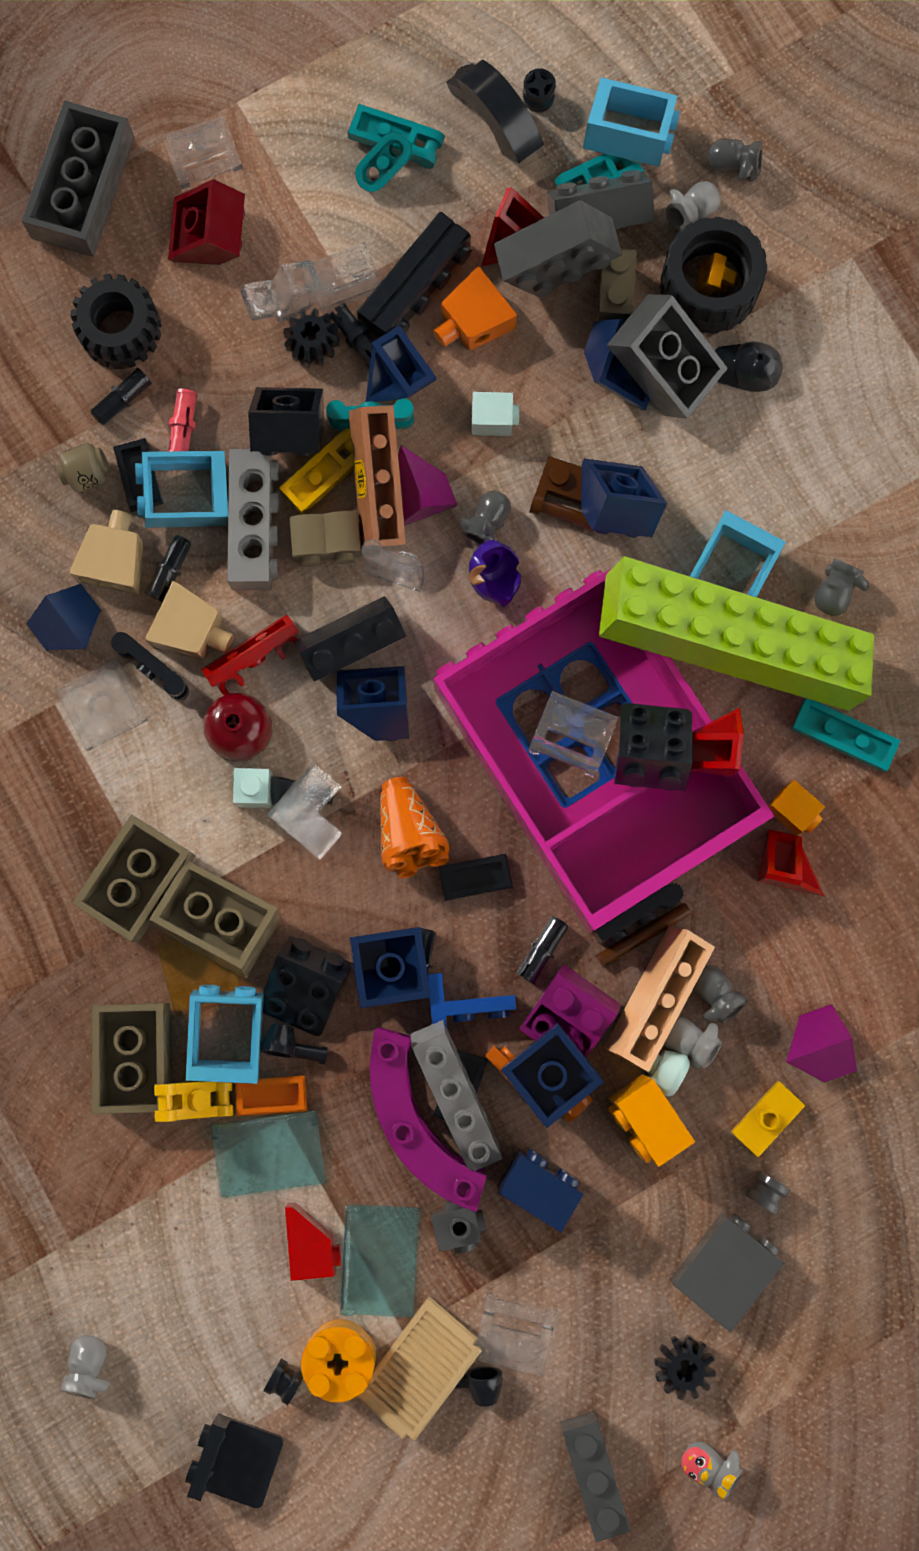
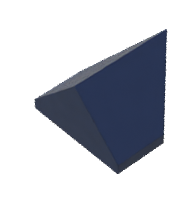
[365,326,437,402]
[26,584,102,651]

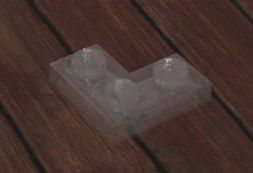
[267,762,342,860]

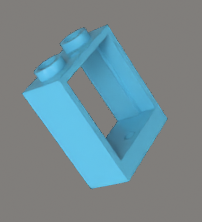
[583,77,680,167]
[135,451,228,528]
[690,510,786,597]
[186,985,264,1084]

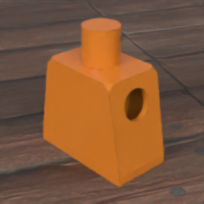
[433,266,517,350]

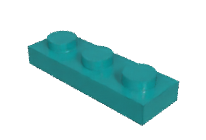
[790,698,901,773]

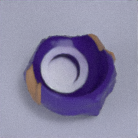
[468,539,523,607]

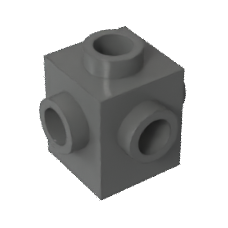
[431,1201,487,1254]

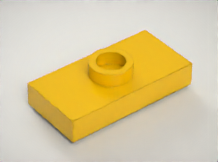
[730,1081,805,1157]

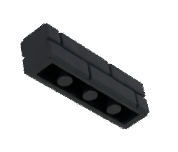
[356,212,472,339]

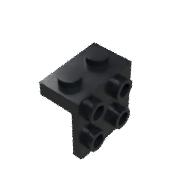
[614,703,692,791]
[263,936,353,1036]
[185,1413,284,1508]

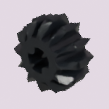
[283,308,340,367]
[654,1335,716,1400]

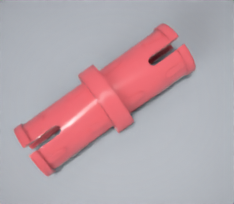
[167,389,198,452]

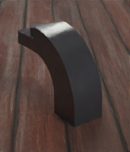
[446,59,544,163]

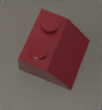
[168,179,245,265]

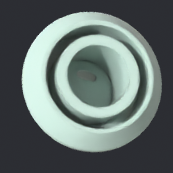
[646,1050,690,1097]

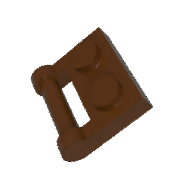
[529,456,594,534]

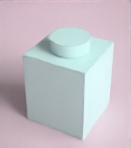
[472,392,519,436]
[233,768,273,808]

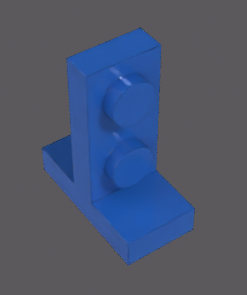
[428,973,516,1027]

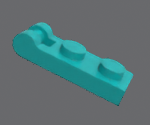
[347,104,445,169]

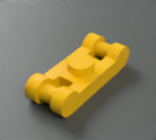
[154,1081,233,1122]

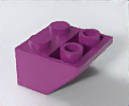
[519,964,621,1058]

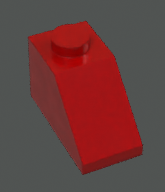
[285,1203,342,1281]

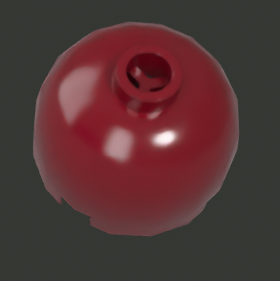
[203,693,272,762]

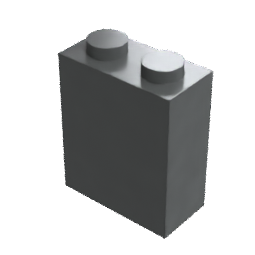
[670,1213,784,1333]

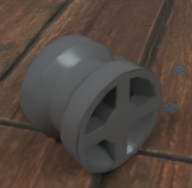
[745,1171,790,1215]

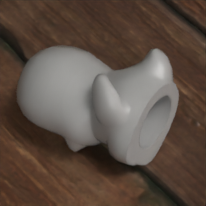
[666,181,721,231]
[664,1016,722,1069]
[61,1335,110,1399]

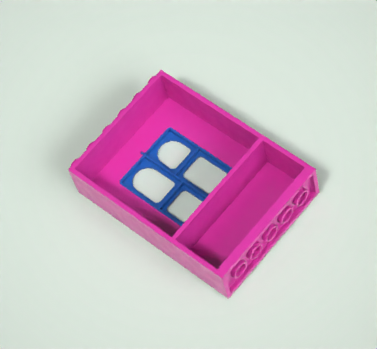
[433,568,774,933]

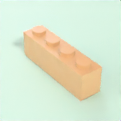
[604,925,715,1072]

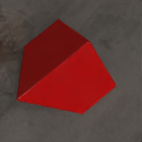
[481,187,544,266]
[691,707,744,777]
[757,829,825,897]

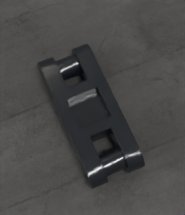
[111,632,189,701]

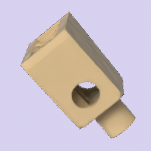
[69,510,143,595]
[145,581,234,660]

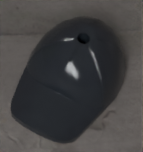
[715,341,783,392]

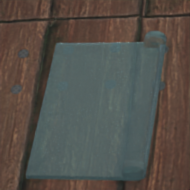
[211,1110,326,1197]
[340,1204,419,1317]

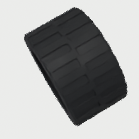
[660,216,767,334]

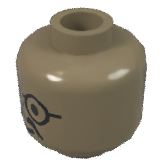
[56,443,110,493]

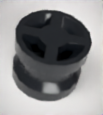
[523,68,556,112]
[263,1358,303,1406]

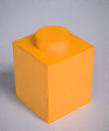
[768,779,825,835]

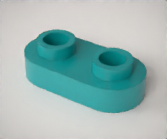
[355,132,413,192]

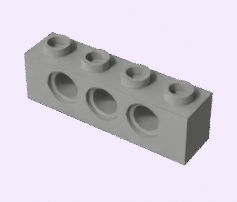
[227,449,279,590]
[411,1020,502,1171]

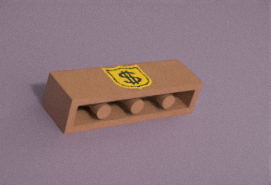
[349,405,406,548]

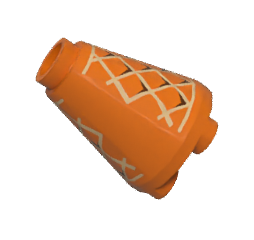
[380,777,450,879]

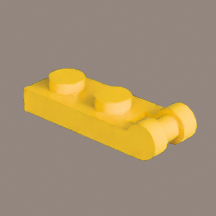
[279,428,354,514]

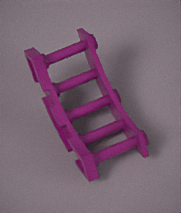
[370,1027,487,1212]

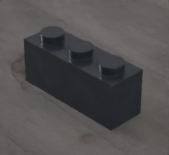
[293,596,406,682]

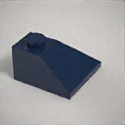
[584,319,650,410]
[337,666,409,741]
[349,927,431,1008]

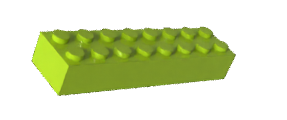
[599,556,874,711]

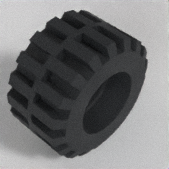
[70,274,162,369]

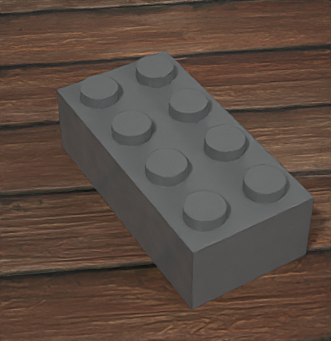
[22,100,135,257]

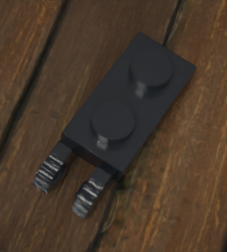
[593,883,684,945]

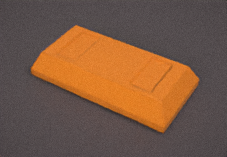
[235,1076,307,1116]

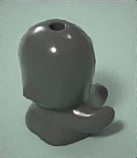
[708,138,763,182]
[460,491,511,545]
[814,559,869,616]
[693,965,748,1024]

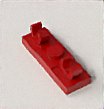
[201,614,299,695]

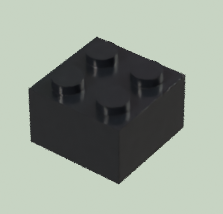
[248,387,324,456]

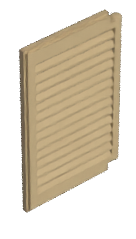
[357,1296,482,1441]

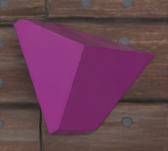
[398,445,457,526]
[786,1004,857,1083]

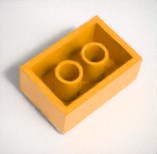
[607,1075,695,1167]

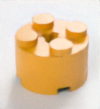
[301,1319,376,1403]

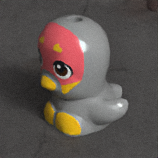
[681,1441,744,1501]

